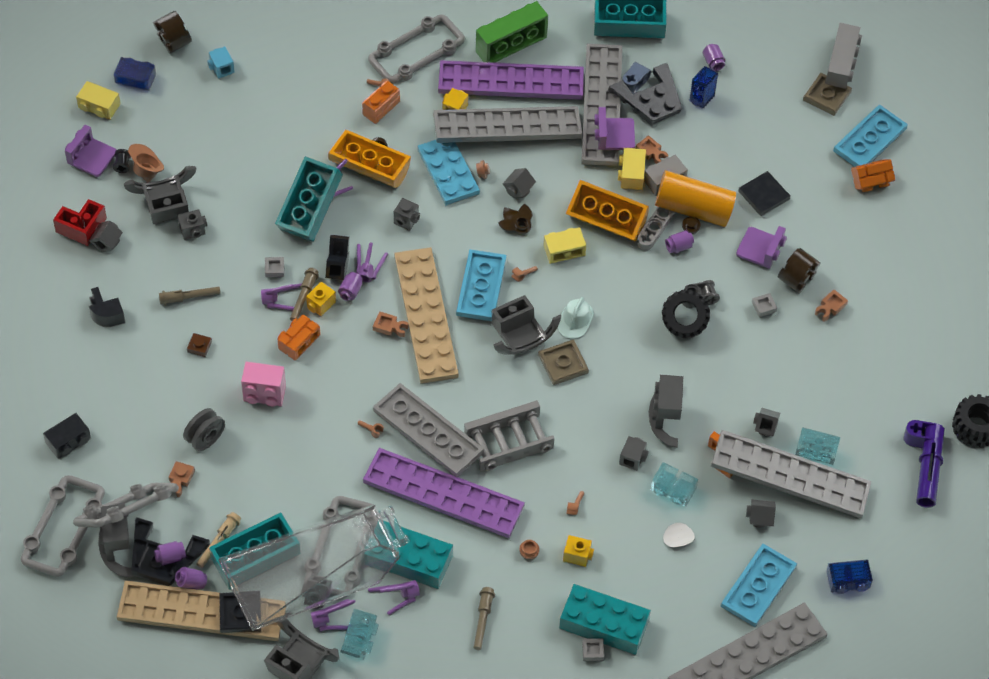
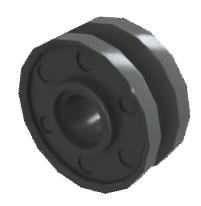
[183,408,226,451]

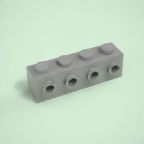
[825,23,862,89]

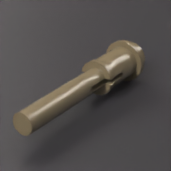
[290,268,319,321]
[159,287,221,306]
[473,587,495,650]

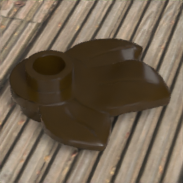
[498,204,533,234]

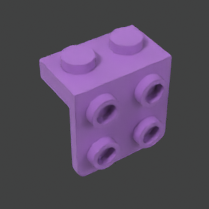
[594,107,635,150]
[65,125,116,177]
[736,226,787,269]

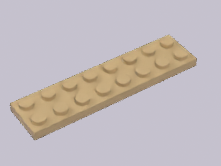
[394,247,458,384]
[117,581,286,641]

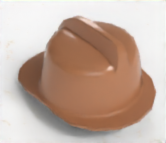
[128,144,164,182]

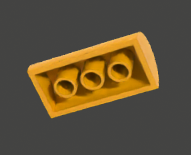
[328,129,411,188]
[655,170,736,227]
[566,180,649,241]

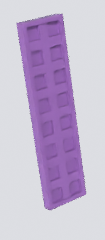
[438,60,584,100]
[363,448,525,538]

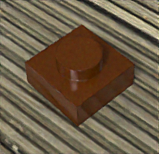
[187,333,212,357]

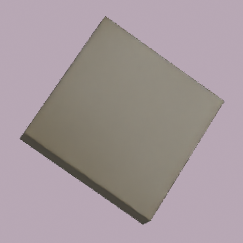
[803,73,852,116]
[538,339,589,385]

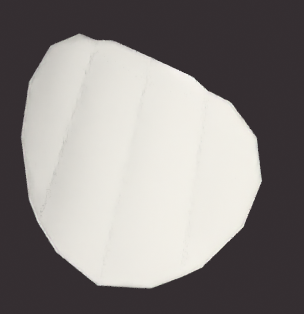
[663,523,695,547]

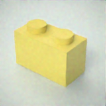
[76,81,121,120]
[618,148,646,190]
[543,227,586,264]

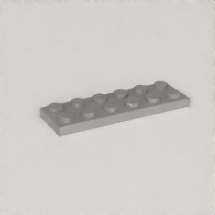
[373,383,484,477]

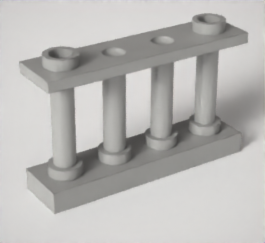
[464,400,555,471]

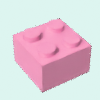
[241,362,286,407]

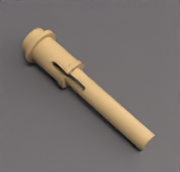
[196,512,241,568]

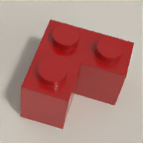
[53,199,107,246]

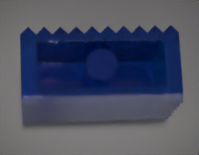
[113,57,156,91]
[689,66,718,109]
[826,559,873,594]

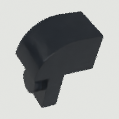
[325,235,350,280]
[89,287,125,327]

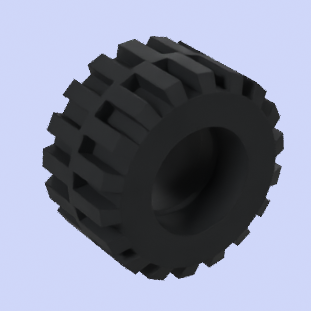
[662,290,710,338]
[952,394,989,448]

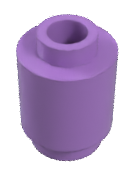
[702,44,725,71]
[665,230,694,254]
[338,272,363,301]
[154,541,186,565]
[175,567,207,590]

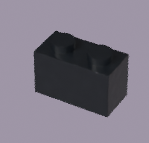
[43,413,91,459]

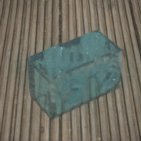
[795,427,841,465]
[340,609,379,660]

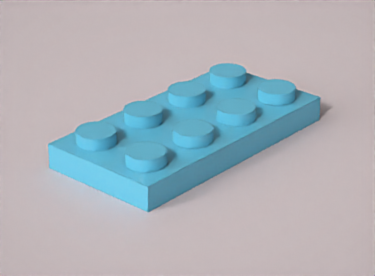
[833,104,908,167]
[418,140,480,206]
[456,249,507,321]
[721,544,797,627]

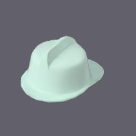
[558,297,594,339]

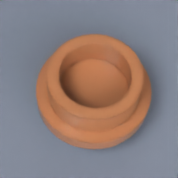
[476,160,490,179]
[519,540,539,559]

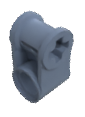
[623,62,652,94]

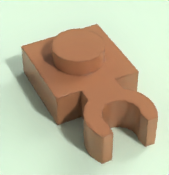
[635,135,669,164]
[815,290,848,322]
[373,311,409,337]
[168,461,195,497]

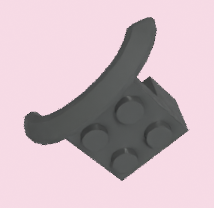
[124,166,196,224]
[491,295,561,355]
[648,374,684,448]
[97,504,134,577]
[264,616,340,679]

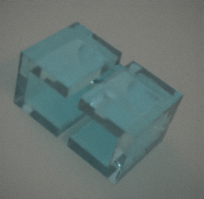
[651,462,698,507]

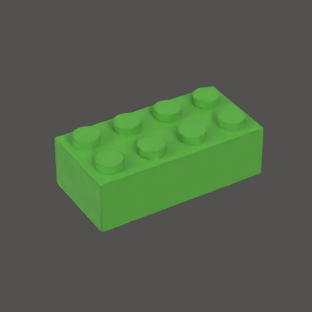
[475,1,548,63]

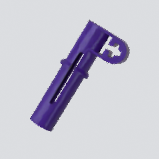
[903,420,945,508]

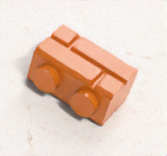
[362,81,400,124]
[851,159,895,192]
[277,314,321,360]

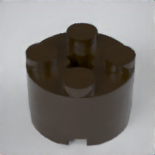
[153,11,192,54]
[778,248,821,293]

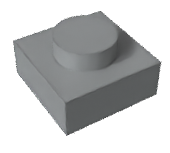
[265,257,284,277]
[752,293,777,317]
[582,639,604,661]

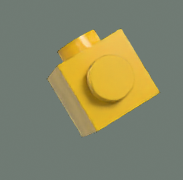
[442,88,468,110]
[306,282,336,316]
[563,535,594,567]

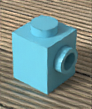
[207,46,235,79]

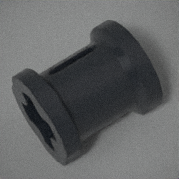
[113,149,131,173]

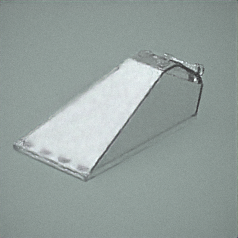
[218,505,410,631]

